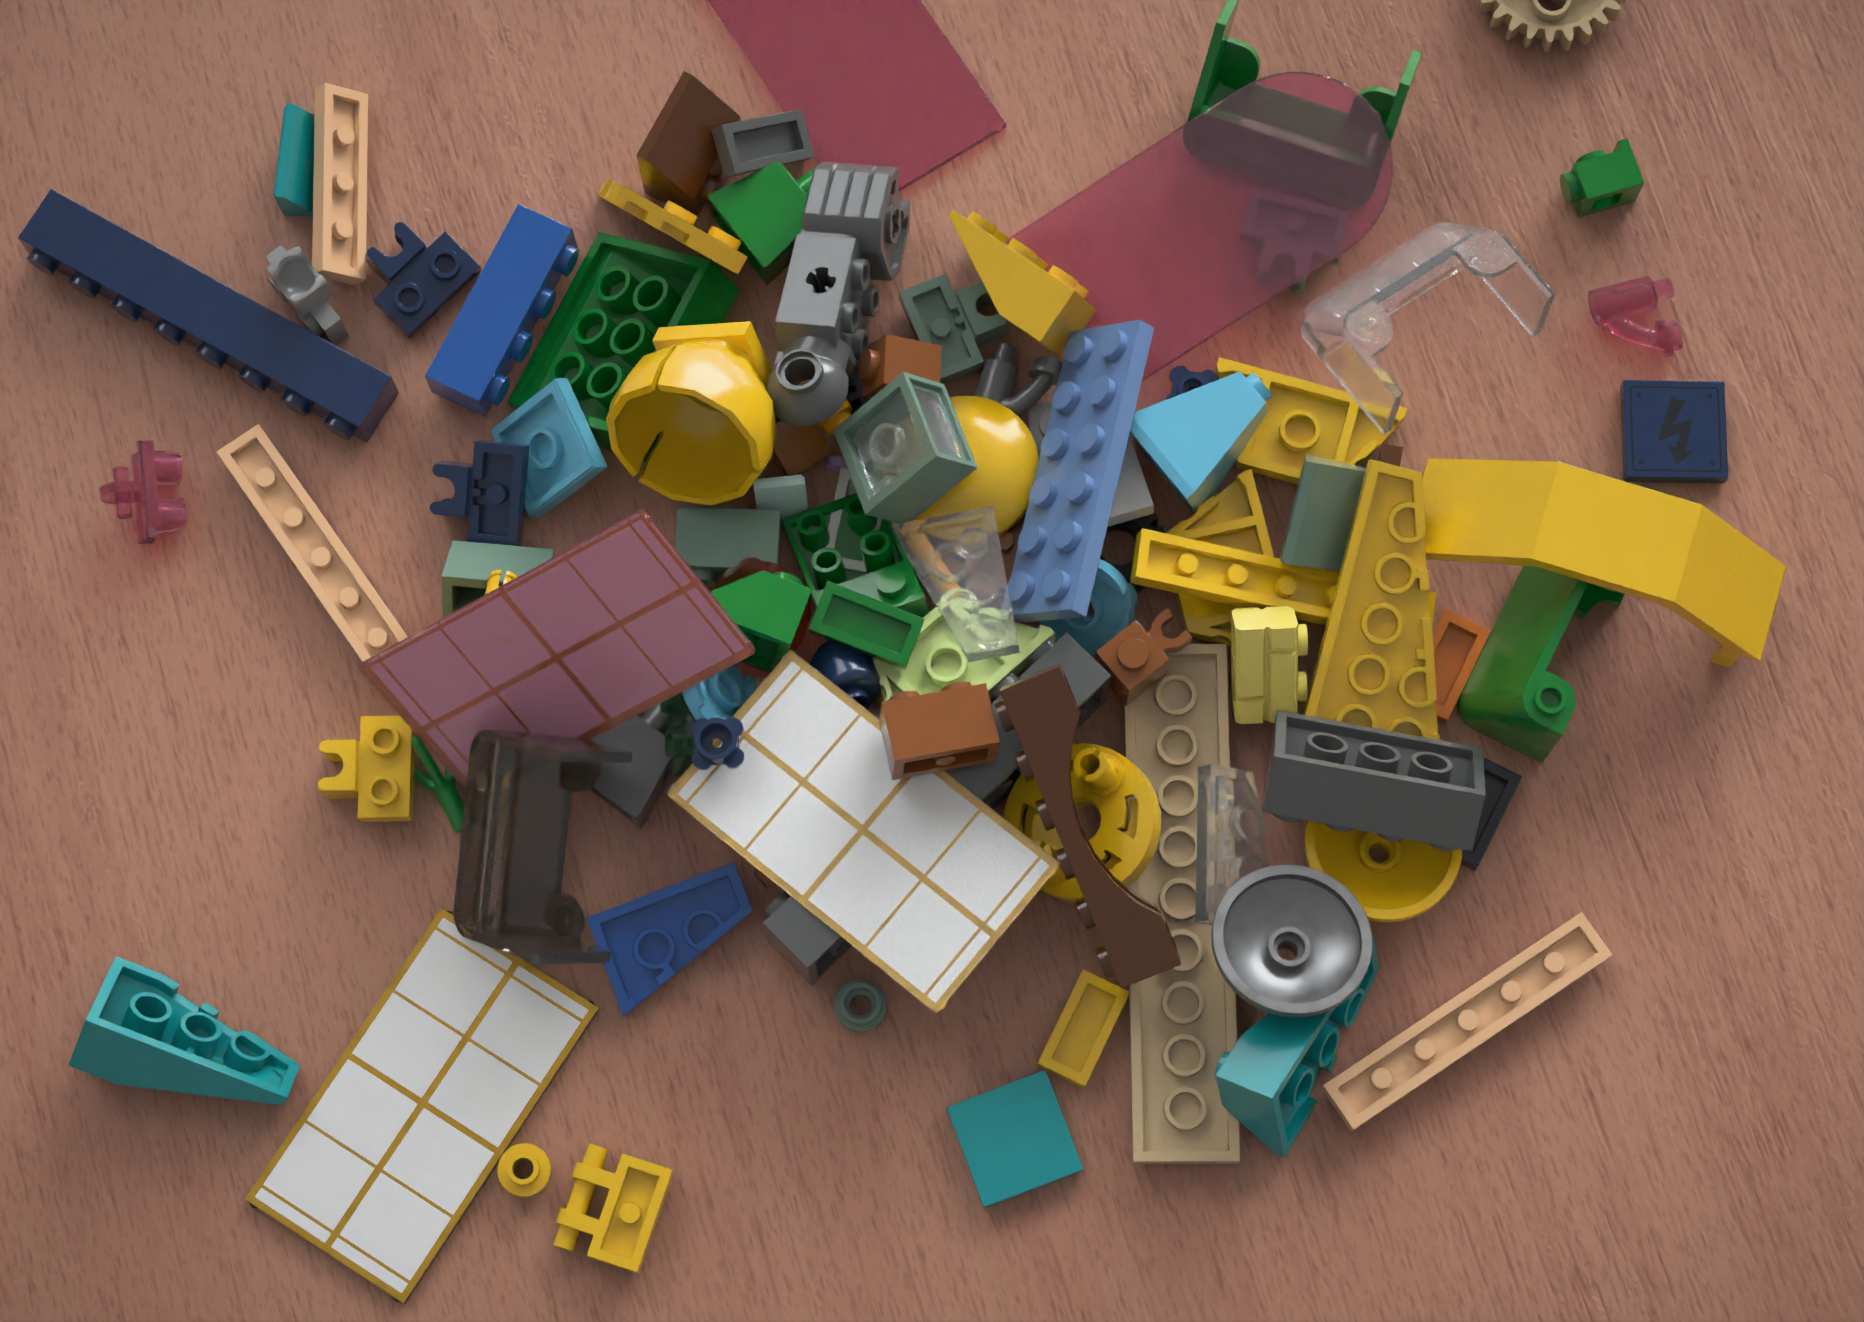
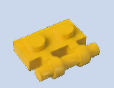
[553,1143,674,1274]

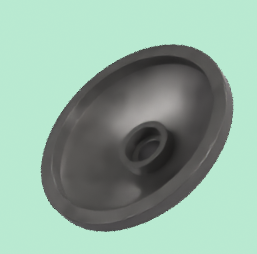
[1211,865,1372,1017]

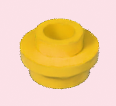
[497,1143,552,1197]

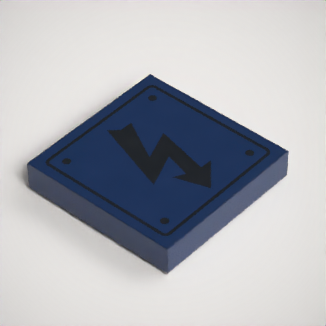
[1620,380,1728,483]

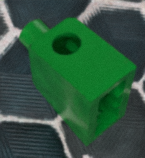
[707,162,816,286]

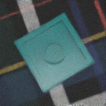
[946,1070,1084,1209]

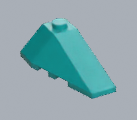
[68,956,300,1105]

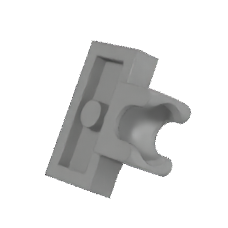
[265,245,349,346]

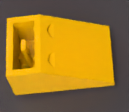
[949,210,1097,360]

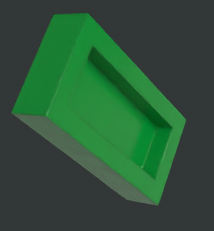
[807,581,925,670]

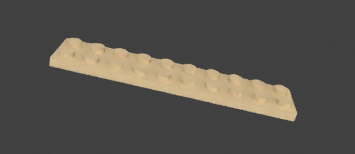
[1124,644,1240,1164]

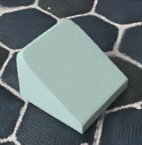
[754,475,808,520]

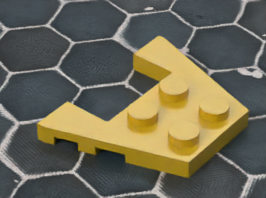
[597,178,748,275]

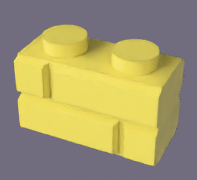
[1231,606,1308,724]

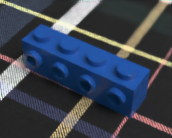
[425,204,579,417]

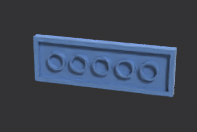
[1002,320,1154,623]

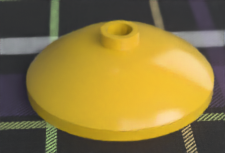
[914,395,1039,545]
[1304,821,1462,922]

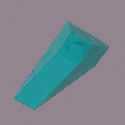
[1215,937,1379,1158]

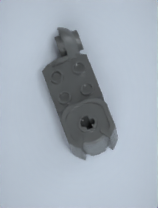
[766,162,910,426]

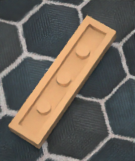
[312,83,368,286]

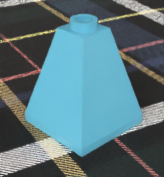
[1129,372,1272,513]

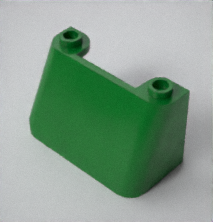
[1457,566,1625,763]

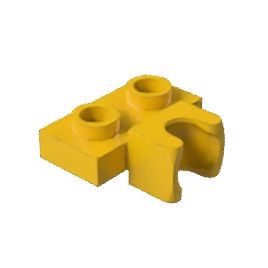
[318,715,416,822]

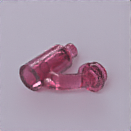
[1588,275,1683,357]

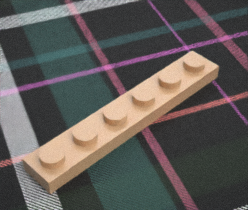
[216,424,408,697]
[1321,912,1613,1132]

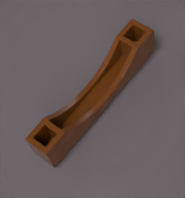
[995,663,1181,989]

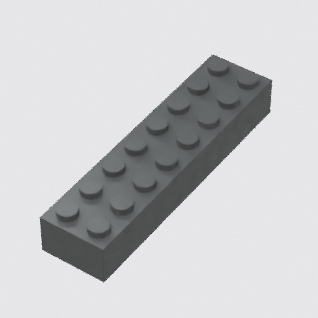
[763,632,1111,986]

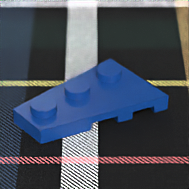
[586,862,753,1016]

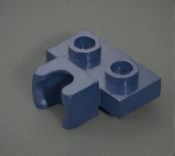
[365,222,481,338]
[430,440,530,546]

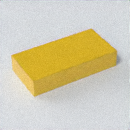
[1037,969,1130,1089]

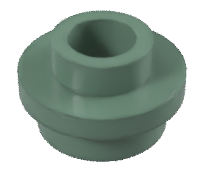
[834,979,887,1032]

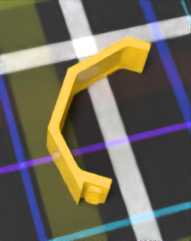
[1422,458,1787,668]

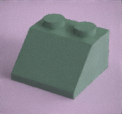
[1281,454,1366,572]

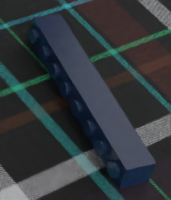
[18,189,399,442]

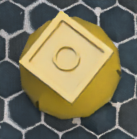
[606,321,777,506]

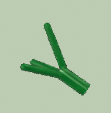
[411,736,474,833]

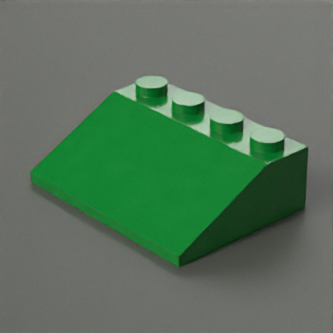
[507,232,740,462]

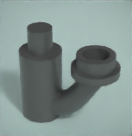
[975,343,1062,416]

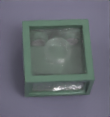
[833,372,978,525]

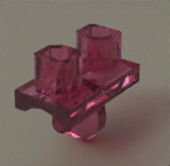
[99,440,186,544]

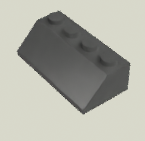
[1262,710,1486,851]

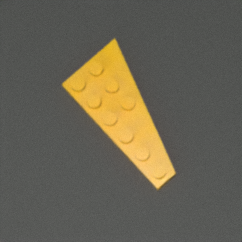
[1303,459,1440,740]

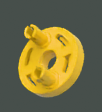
[1003,743,1161,902]

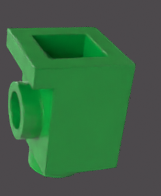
[1560,138,1644,218]

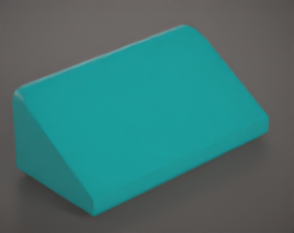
[273,103,314,217]

